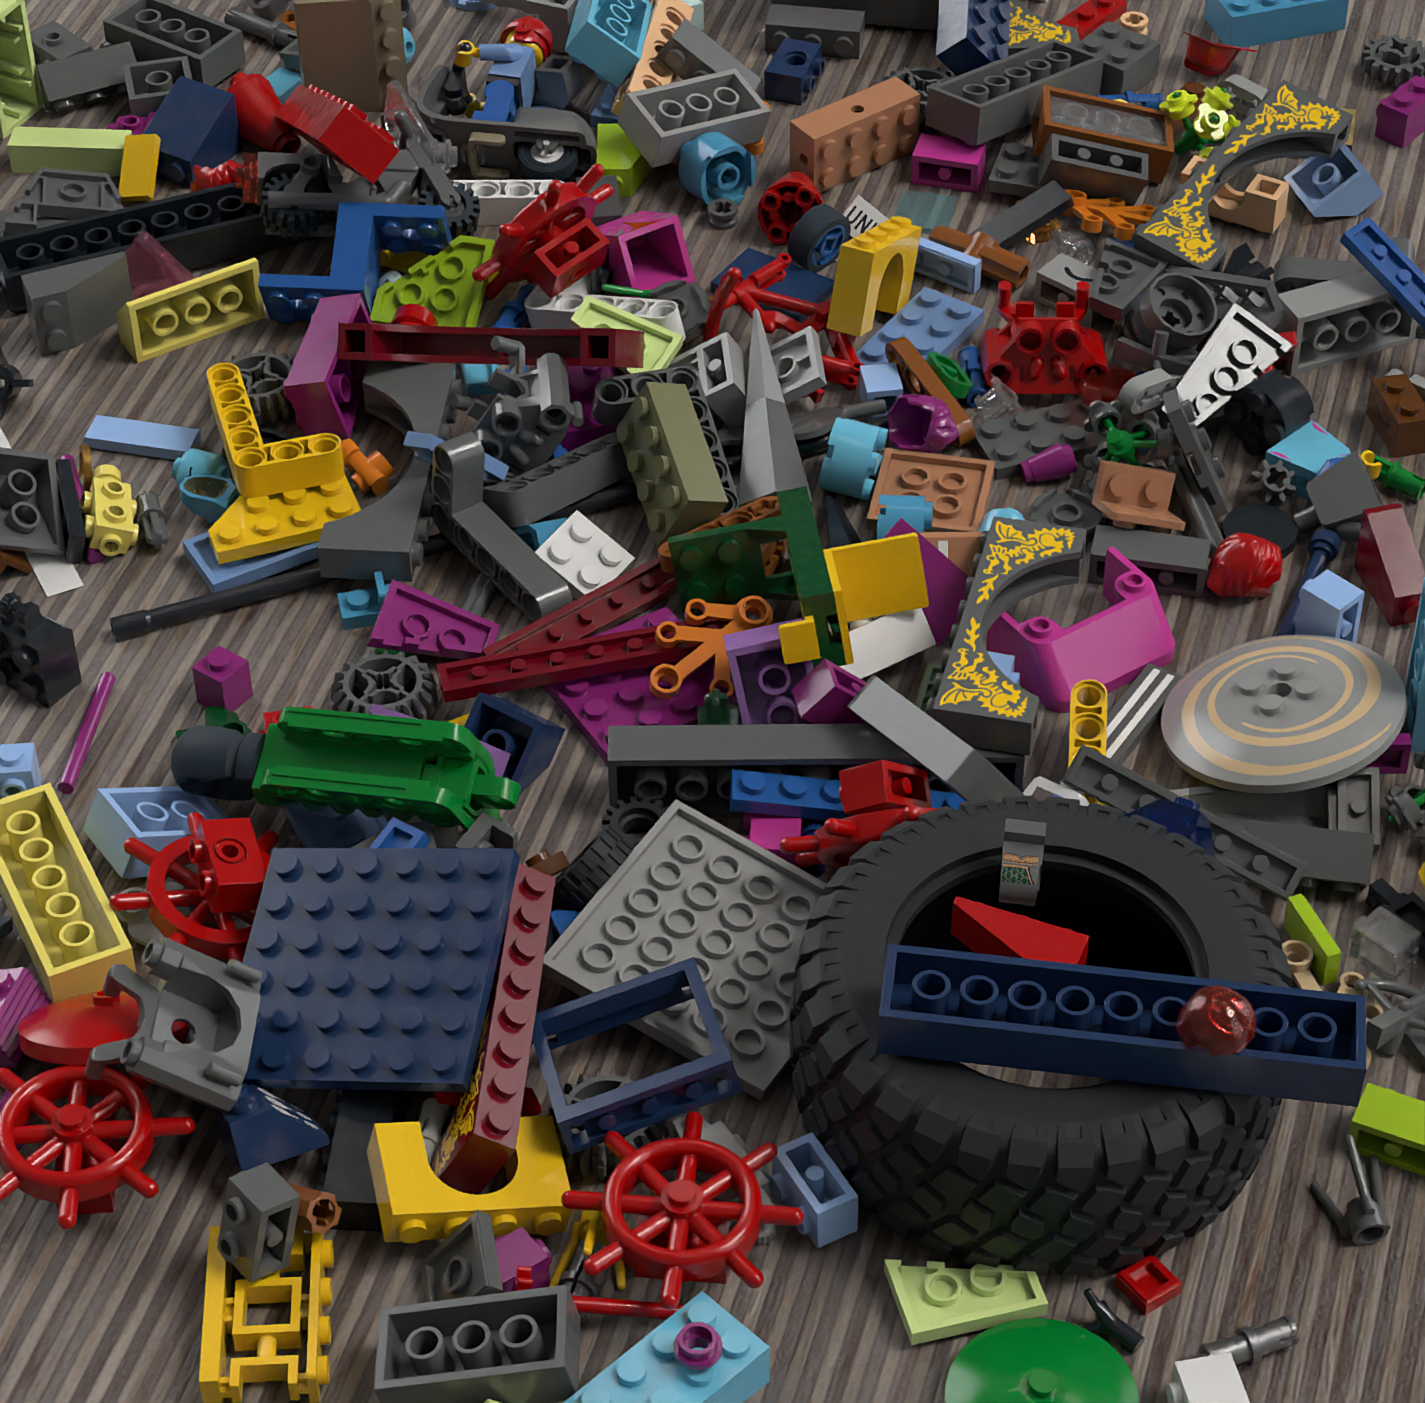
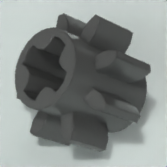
[1248,460,1296,507]

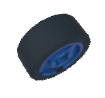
[787,204,851,273]

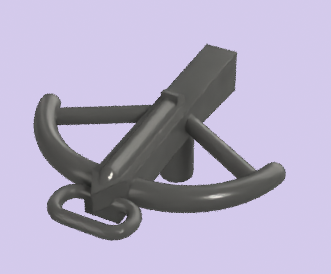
[1114,330,1199,385]
[1354,978,1425,1055]

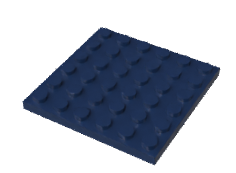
[242,848,520,1092]

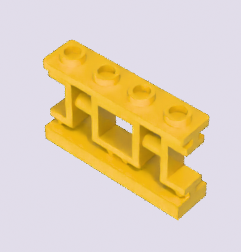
[199,1226,334,1403]

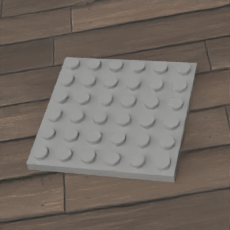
[542,799,827,1101]

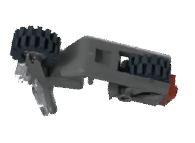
[235,80,480,240]

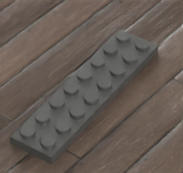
[971,389,1232,481]

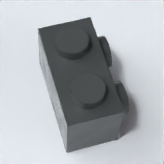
[217,1162,300,1282]

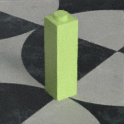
[7,126,132,176]

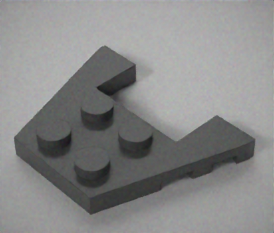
[5,168,124,234]

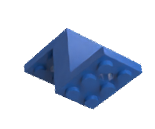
[258,202,452,323]

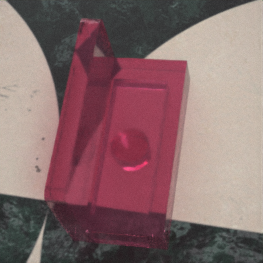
[125,230,195,296]

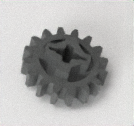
[1360,34,1425,86]

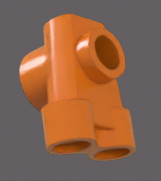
[341,438,395,496]

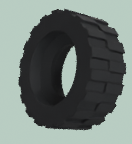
[553,825,634,911]

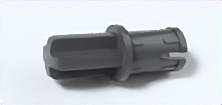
[135,490,169,549]

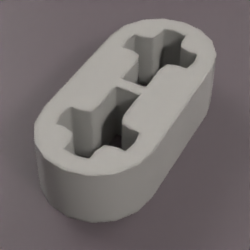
[1218,74,1268,116]
[1118,368,1177,414]

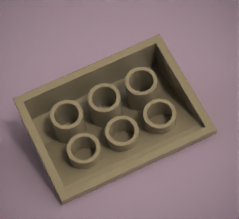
[293,0,409,112]

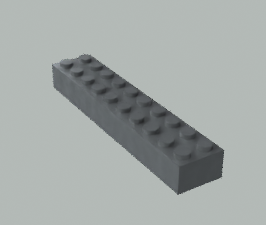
[608,724,1025,818]

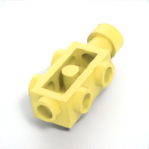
[80,464,139,556]

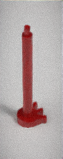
[511,1266,685,1320]

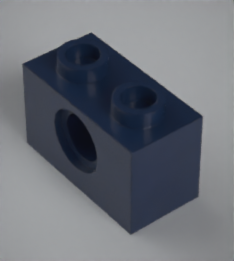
[764,38,825,106]

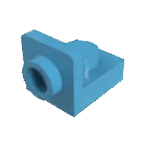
[337,571,390,630]

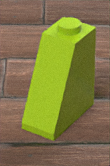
[596,124,654,197]

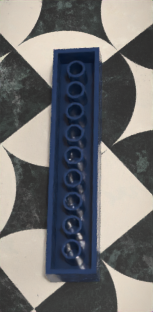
[876,944,1366,1107]

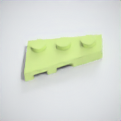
[570,295,683,374]
[884,1259,1048,1345]

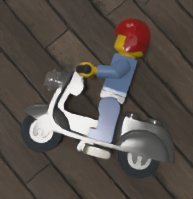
[380,16,597,181]

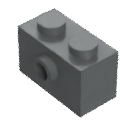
[30,21,92,65]

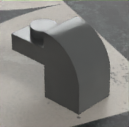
[531,54,583,110]

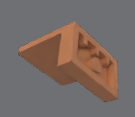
[1091,460,1185,534]

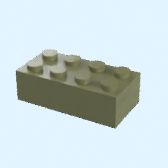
[616,382,728,547]

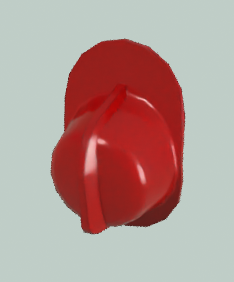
[1182,31,1257,76]

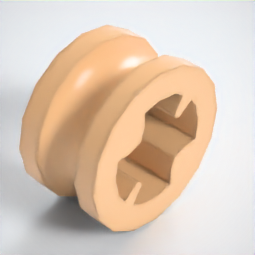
[1120,11,1149,36]

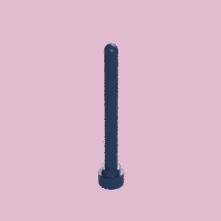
[1276,529,1342,636]

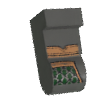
[999,818,1047,907]

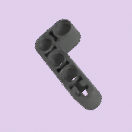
[1273,237,1415,293]

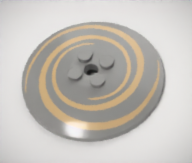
[1161,634,1407,794]

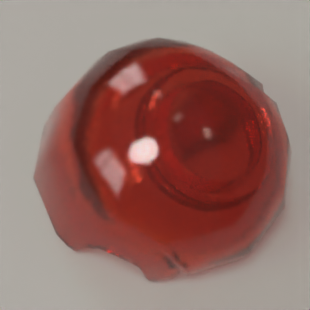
[1078,366,1136,409]
[1176,985,1257,1058]

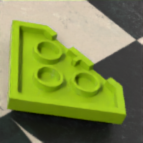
[370,235,495,327]

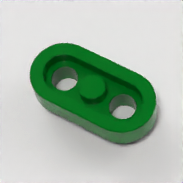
[925,351,973,400]

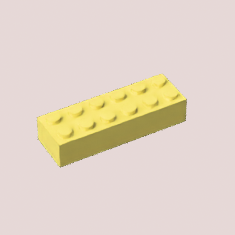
[0,783,137,1003]

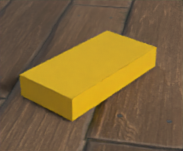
[118,134,161,202]

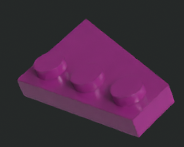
[367,579,500,660]

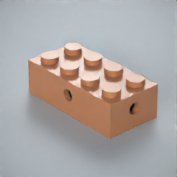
[789,76,920,193]

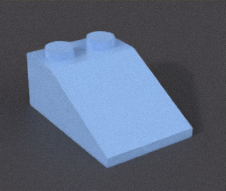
[82,786,229,879]

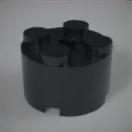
[1224,370,1314,456]

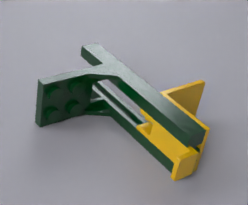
[667,486,929,668]

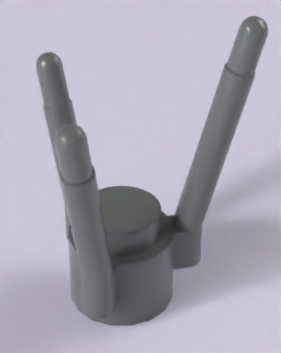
[1310,1134,1390,1245]

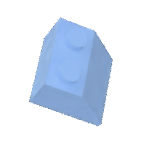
[1283,143,1384,217]

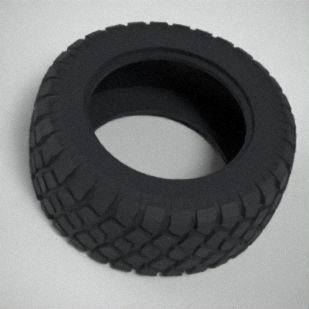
[789,795,1292,1276]

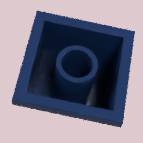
[143,76,242,188]

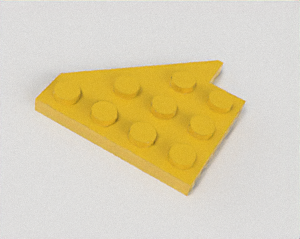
[208,474,361,565]

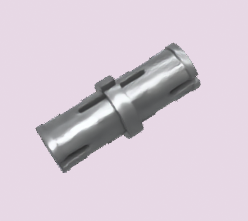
[1199,1315,1299,1365]

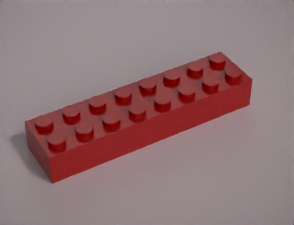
[275,84,400,184]

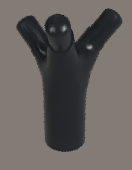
[1082,1288,1145,1353]

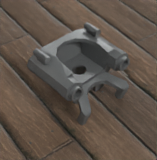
[450,336,583,478]
[84,937,262,1113]

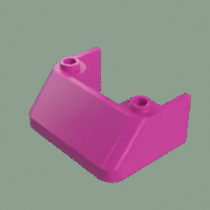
[986,546,1175,713]

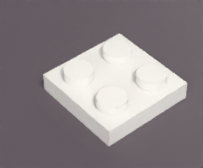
[535,510,635,599]

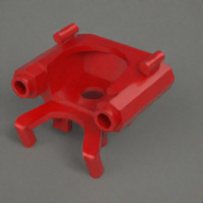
[980,281,1110,400]

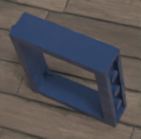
[532,957,743,1154]

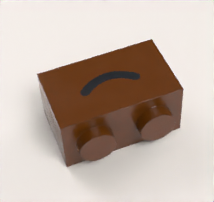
[1366,374,1425,458]

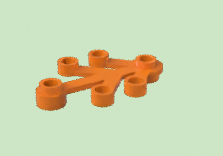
[1062,189,1156,240]
[649,595,773,704]

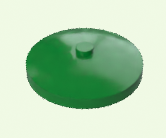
[944,1318,1139,1403]

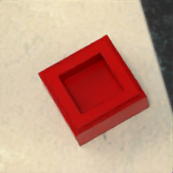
[1114,1254,1182,1315]

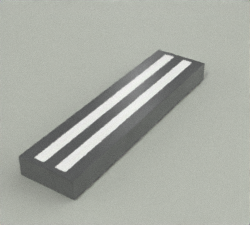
[1106,663,1182,765]

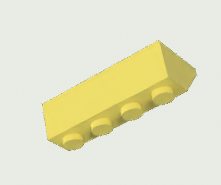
[115,257,265,363]

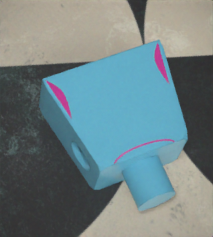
[1265,420,1351,502]

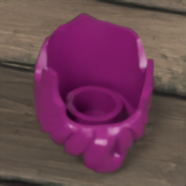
[887,394,959,454]

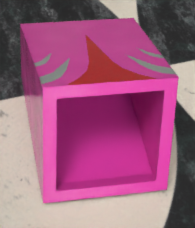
[597,211,696,298]

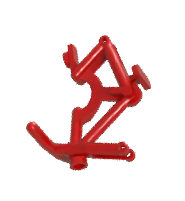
[702,253,863,404]

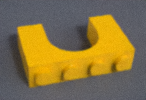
[827,216,922,337]
[367,1116,573,1243]

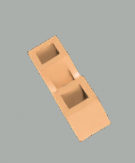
[1180,155,1289,234]

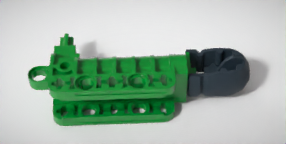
[170,706,521,831]

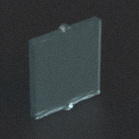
[895,190,958,234]

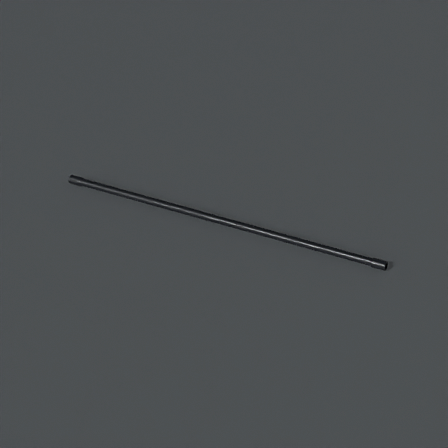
[110,415,889,640]

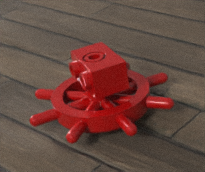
[472,164,614,300]
[779,760,938,869]
[109,812,278,962]
[0,1065,195,1230]
[561,1111,804,1310]

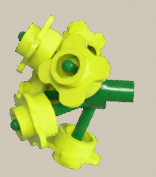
[1159,85,1241,159]

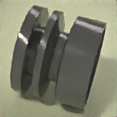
[1124,272,1218,356]

